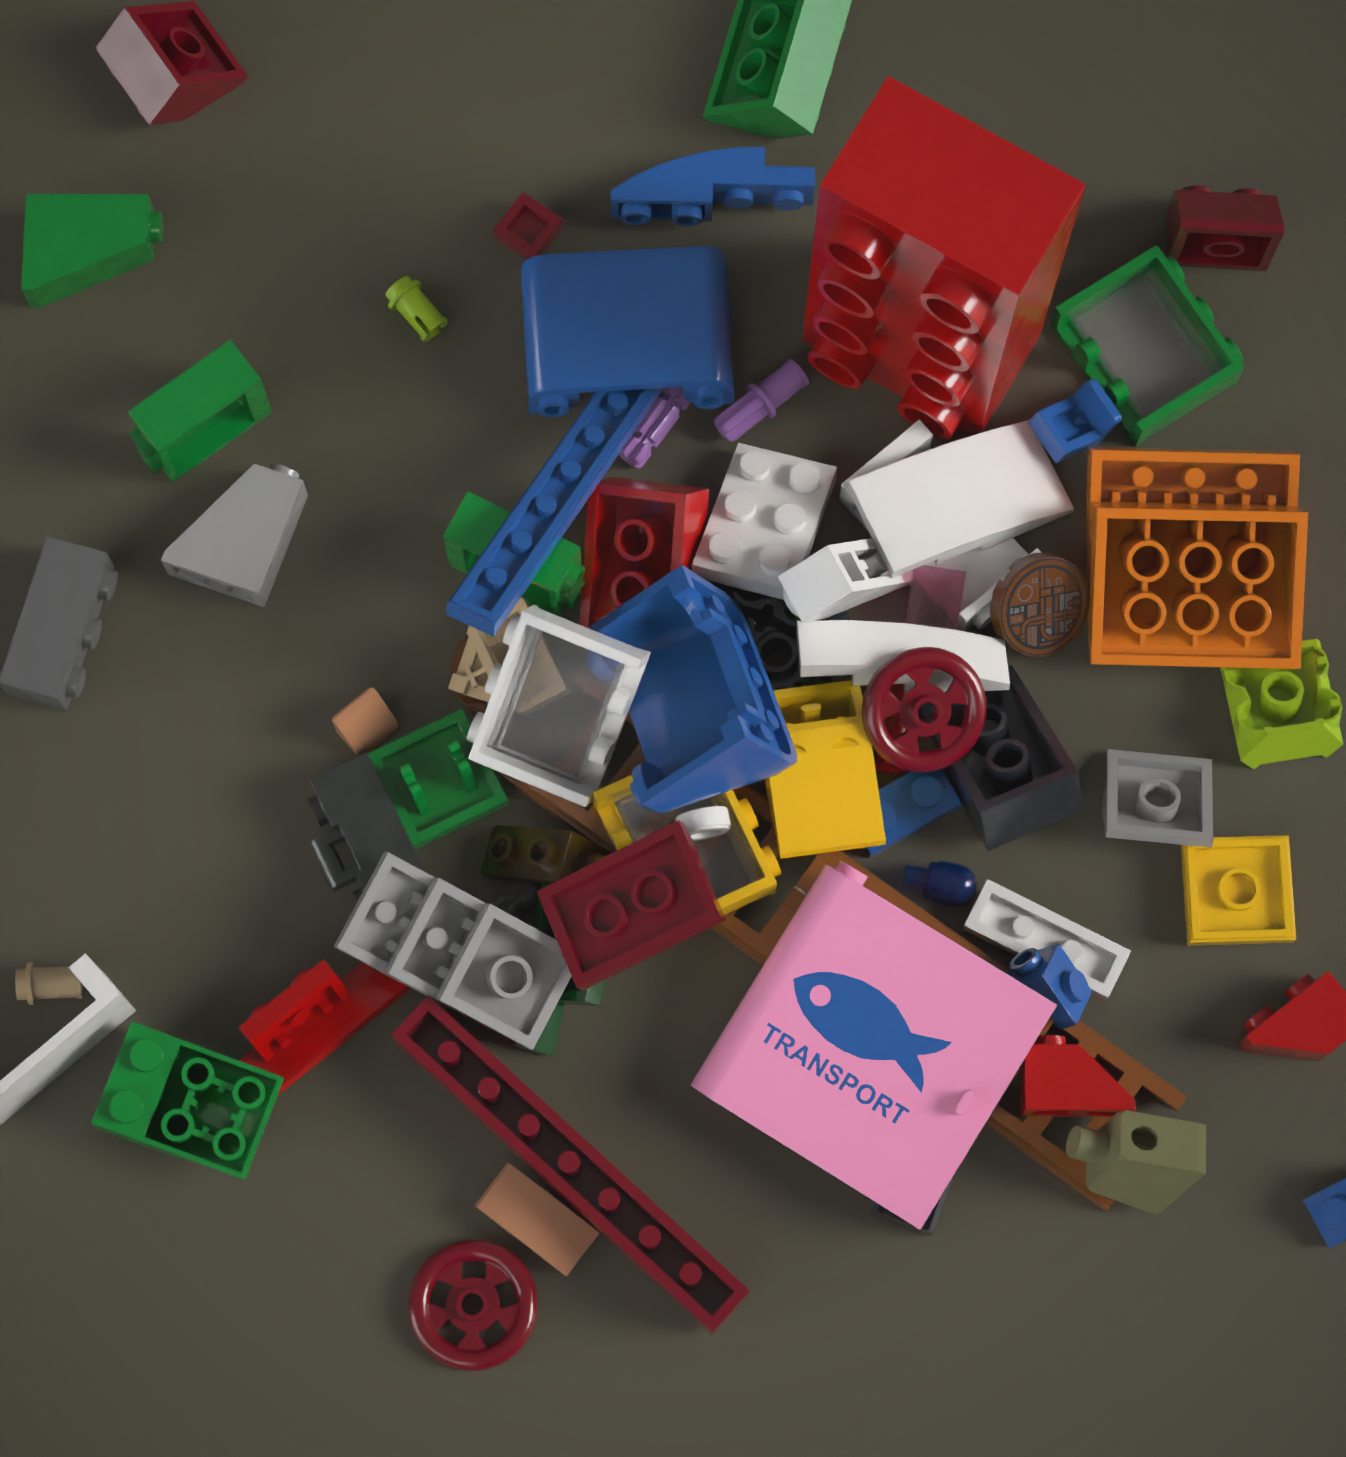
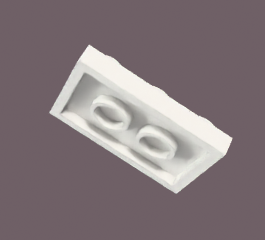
[692,443,837,600]

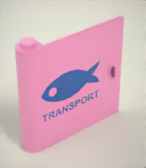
[690,860,1057,1229]

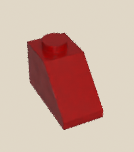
[1020,1035,1135,1117]

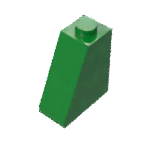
[21,194,163,308]

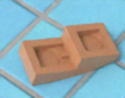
[474,1163,599,1277]

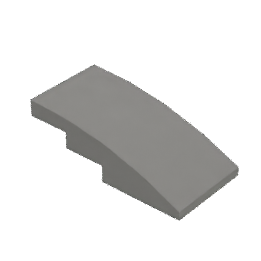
[334,852,571,1050]

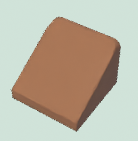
[332,687,399,756]

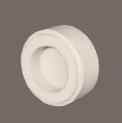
[675,806,731,841]

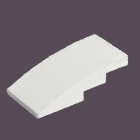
[847,420,1074,578]

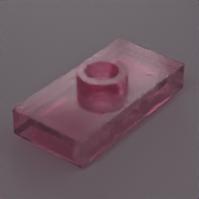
[904,565,966,630]

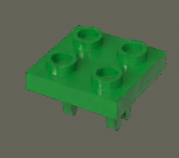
[368,709,509,850]

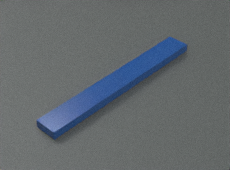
[446,388,664,637]

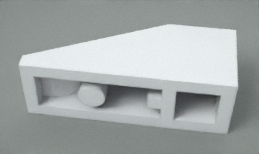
[778,538,915,623]

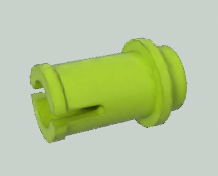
[385,276,448,342]

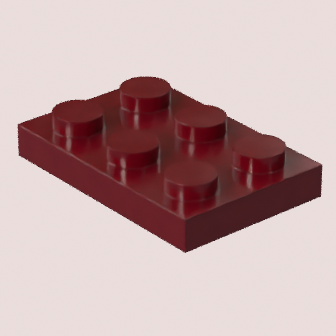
[537,820,726,991]

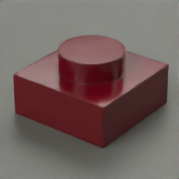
[493,192,564,260]

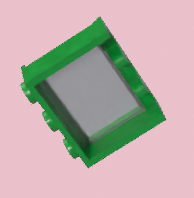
[1050,245,1244,447]

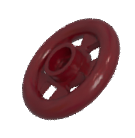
[862,647,987,772]
[408,1239,538,1371]

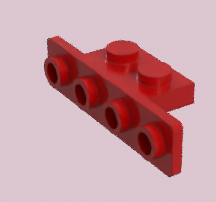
[238,959,411,1095]

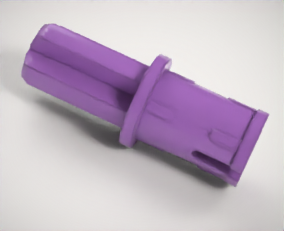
[714,359,809,442]

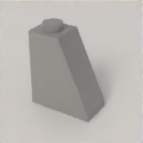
[161,463,308,607]

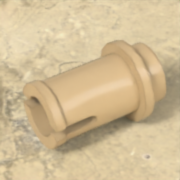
[15,962,83,1005]

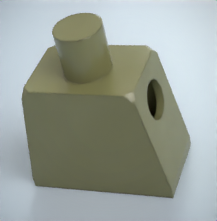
[1066,1110,1206,1215]

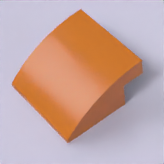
[1086,447,1309,669]

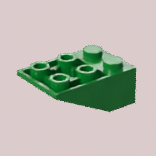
[91,1021,284,1180]

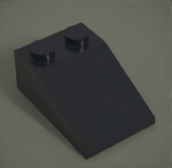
[918,665,1084,851]

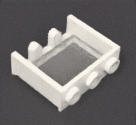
[467,605,651,807]

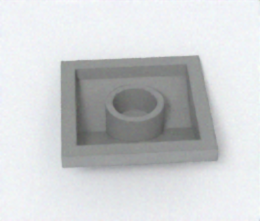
[1102,749,1213,848]

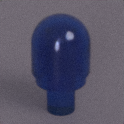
[902,860,977,906]

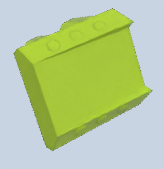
[1220,638,1343,770]

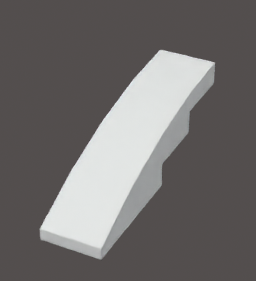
[797,620,1010,692]

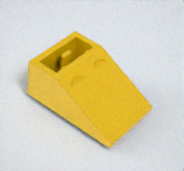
[764,680,886,859]

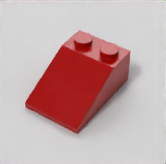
[579,477,709,628]

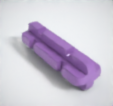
[619,387,690,468]

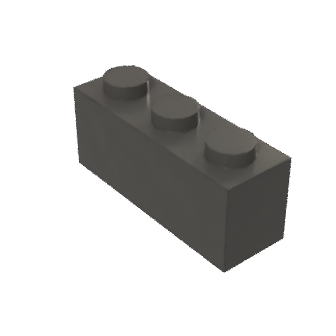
[0,536,118,711]

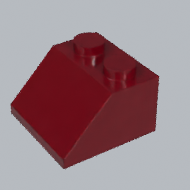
[96,1,248,125]
[1166,185,1284,271]

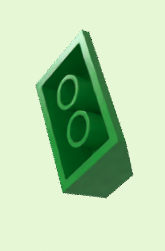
[703,0,852,139]

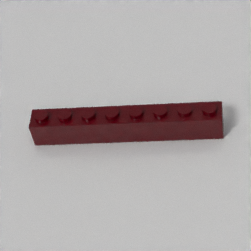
[391,996,750,1336]

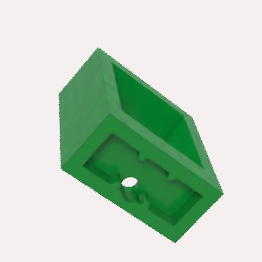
[128,339,272,483]
[443,491,585,617]

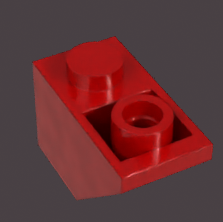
[1237,971,1346,1061]

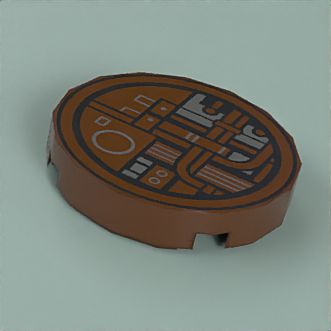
[990,553,1090,657]

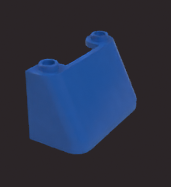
[521,246,734,418]
[586,565,797,813]

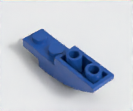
[611,147,815,227]

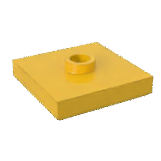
[1181,835,1296,946]

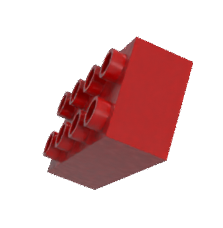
[802,76,1086,440]

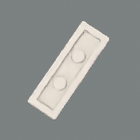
[963,879,1131,1001]

